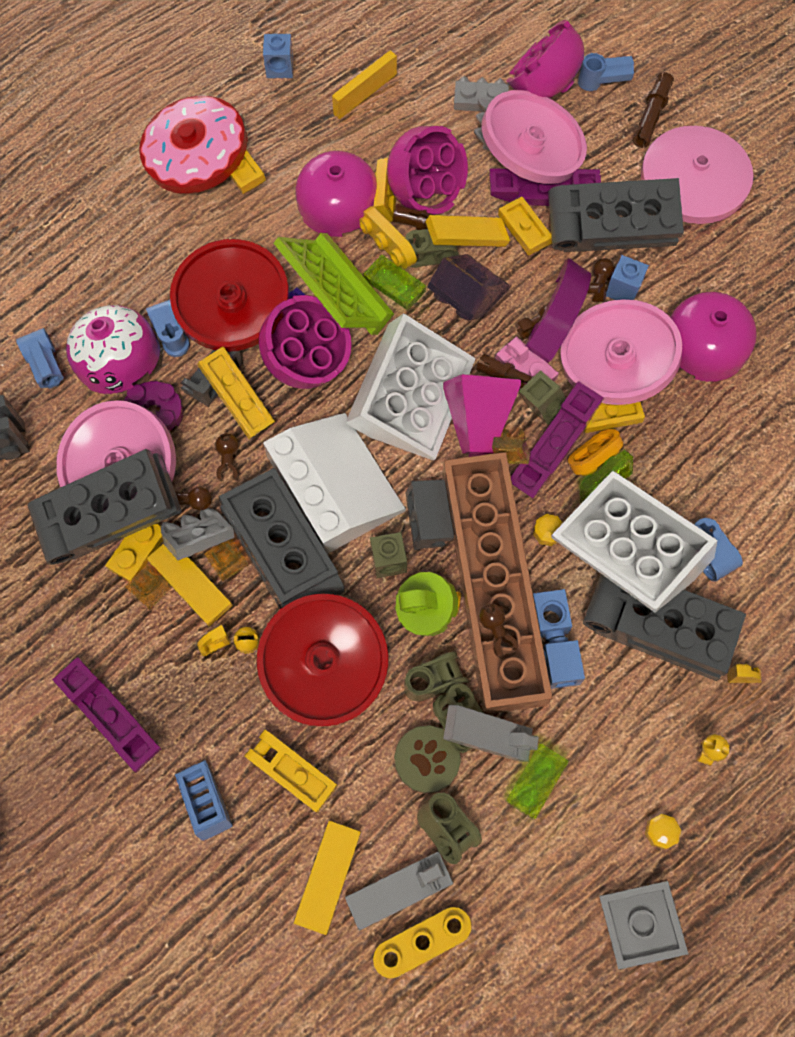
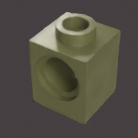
[519,370,566,425]
[370,532,407,579]

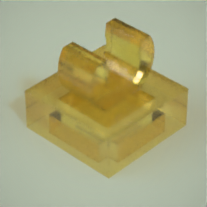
[492,429,531,464]
[204,539,248,582]
[125,564,172,610]

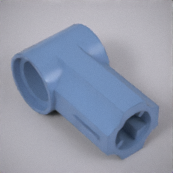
[577,53,634,91]
[16,328,64,389]

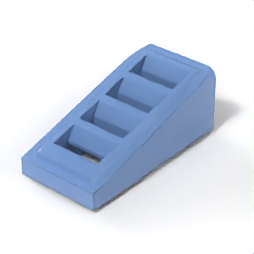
[175,760,233,841]

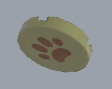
[394,725,461,793]

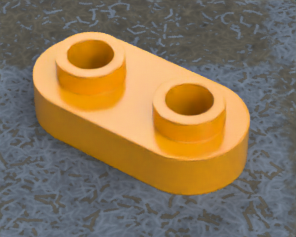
[568,429,623,476]

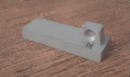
[443,705,539,762]
[345,851,453,931]

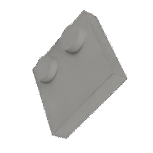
[599,881,688,970]

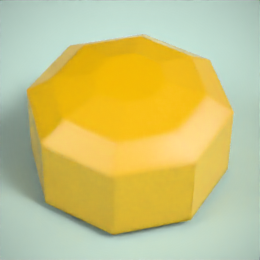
[533,514,562,546]
[645,814,681,850]

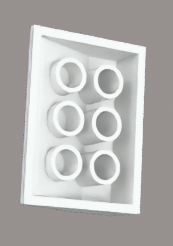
[345,313,476,460]
[263,413,405,554]
[551,471,718,613]

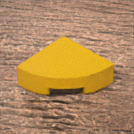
[197,625,231,657]
[727,664,762,683]

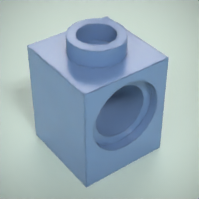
[263,34,294,78]
[606,255,649,300]
[533,589,572,641]
[543,637,585,689]

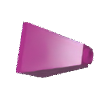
[443,374,521,457]

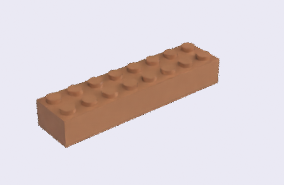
[443,452,553,714]

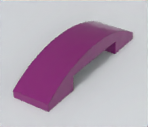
[489,168,601,206]
[525,258,591,363]
[511,381,604,499]
[52,657,161,773]

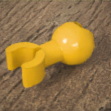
[697,734,729,766]

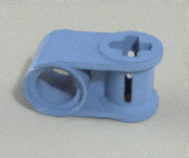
[146,300,190,357]
[694,518,743,582]

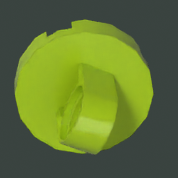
[395,572,458,636]

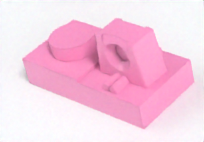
[495,336,559,384]

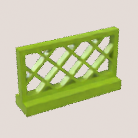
[273,233,394,335]

